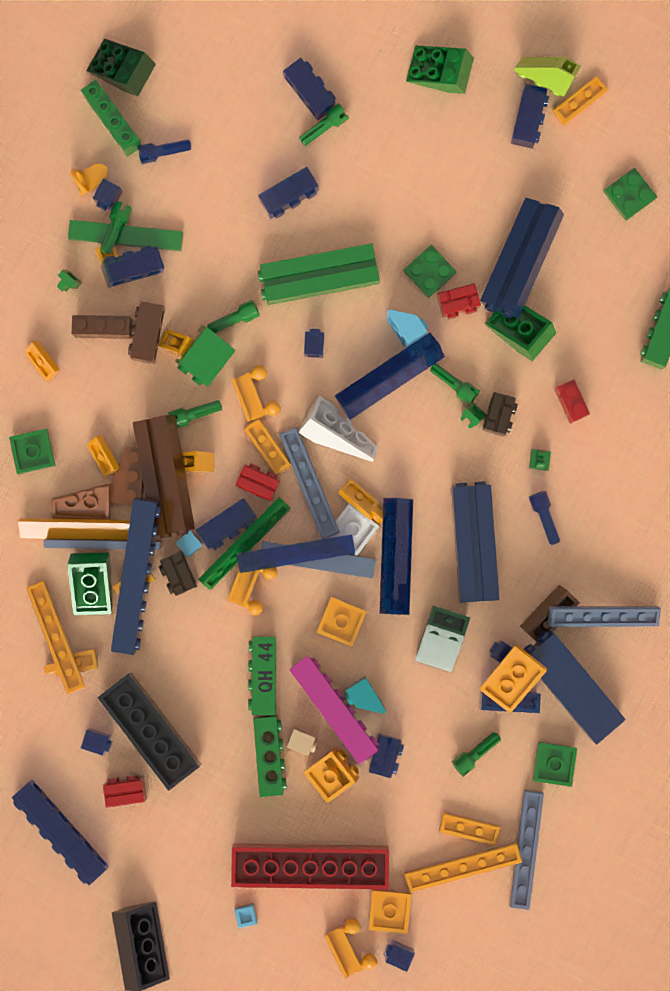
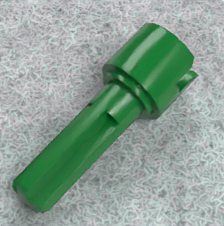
[299,103,350,146]
[100,202,132,254]
[207,300,260,333]
[430,363,480,406]
[168,400,222,429]
[451,732,501,777]

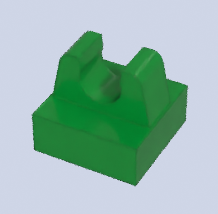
[57,270,82,292]
[460,402,486,428]
[529,449,551,471]

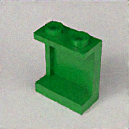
[175,325,236,387]

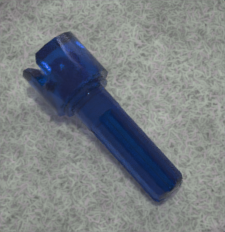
[137,139,191,164]
[529,491,560,545]

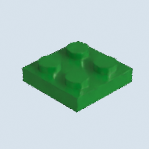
[603,167,657,221]
[403,244,457,299]
[9,429,56,475]
[533,742,577,787]

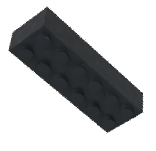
[97,672,202,791]

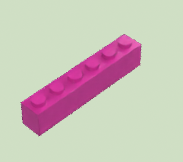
[289,656,379,765]

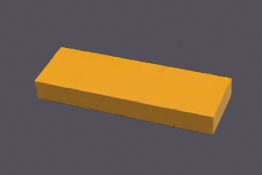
[552,75,609,126]
[243,418,291,475]
[439,812,500,846]

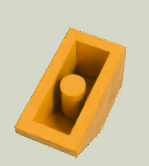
[158,329,194,357]
[182,451,215,473]

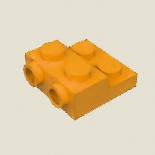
[303,747,360,803]

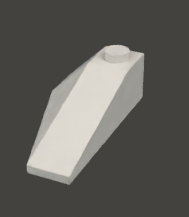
[299,396,378,462]

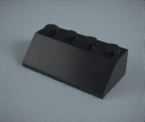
[111,902,170,991]

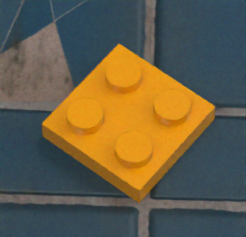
[317,597,367,647]
[369,889,411,934]

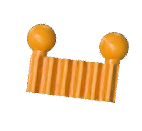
[231,365,281,422]
[227,558,277,615]
[324,918,377,979]

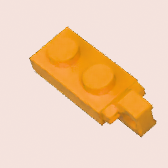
[338,478,387,525]
[43,649,99,677]

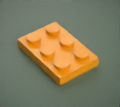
[479,644,547,714]

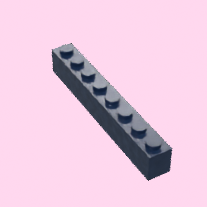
[111,497,161,655]

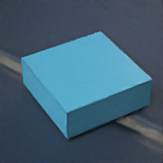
[176,531,203,557]
[234,904,258,929]

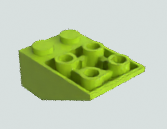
[514,57,581,96]

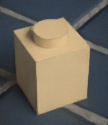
[287,727,318,756]

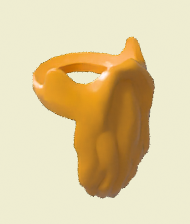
[69,164,108,196]

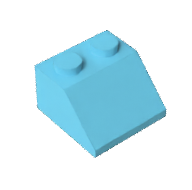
[386,309,428,350]

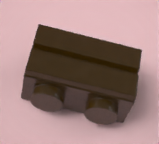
[482,392,518,436]
[159,551,198,596]

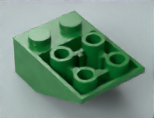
[406,45,474,94]

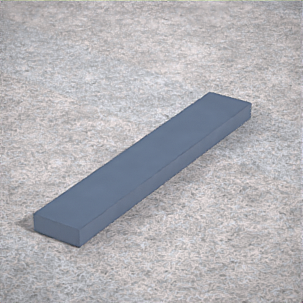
[279,427,340,540]
[44,539,162,550]
[259,541,376,579]
[548,606,661,627]
[509,790,544,910]

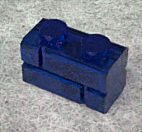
[369,733,404,778]

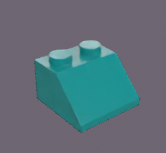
[344,676,386,714]

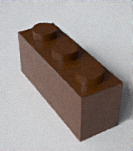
[128,301,165,364]
[72,315,133,339]
[520,585,580,642]

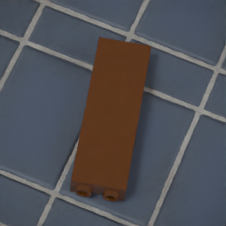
[133,415,195,539]

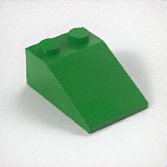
[485,306,556,362]
[67,552,112,615]

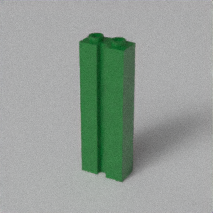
[257,243,380,305]

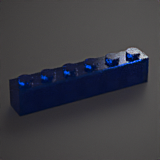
[335,333,445,420]
[379,498,413,615]
[237,534,355,573]
[12,780,109,885]

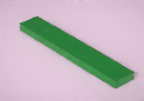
[68,220,183,251]
[198,497,291,590]

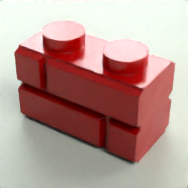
[437,283,481,319]
[554,379,590,424]
[235,463,280,502]
[103,774,147,808]

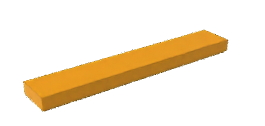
[18,518,130,540]
[26,580,86,695]
[404,842,522,893]

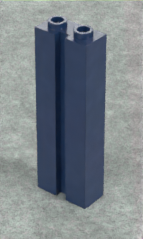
[480,197,564,318]
[451,481,500,603]
[523,630,626,745]

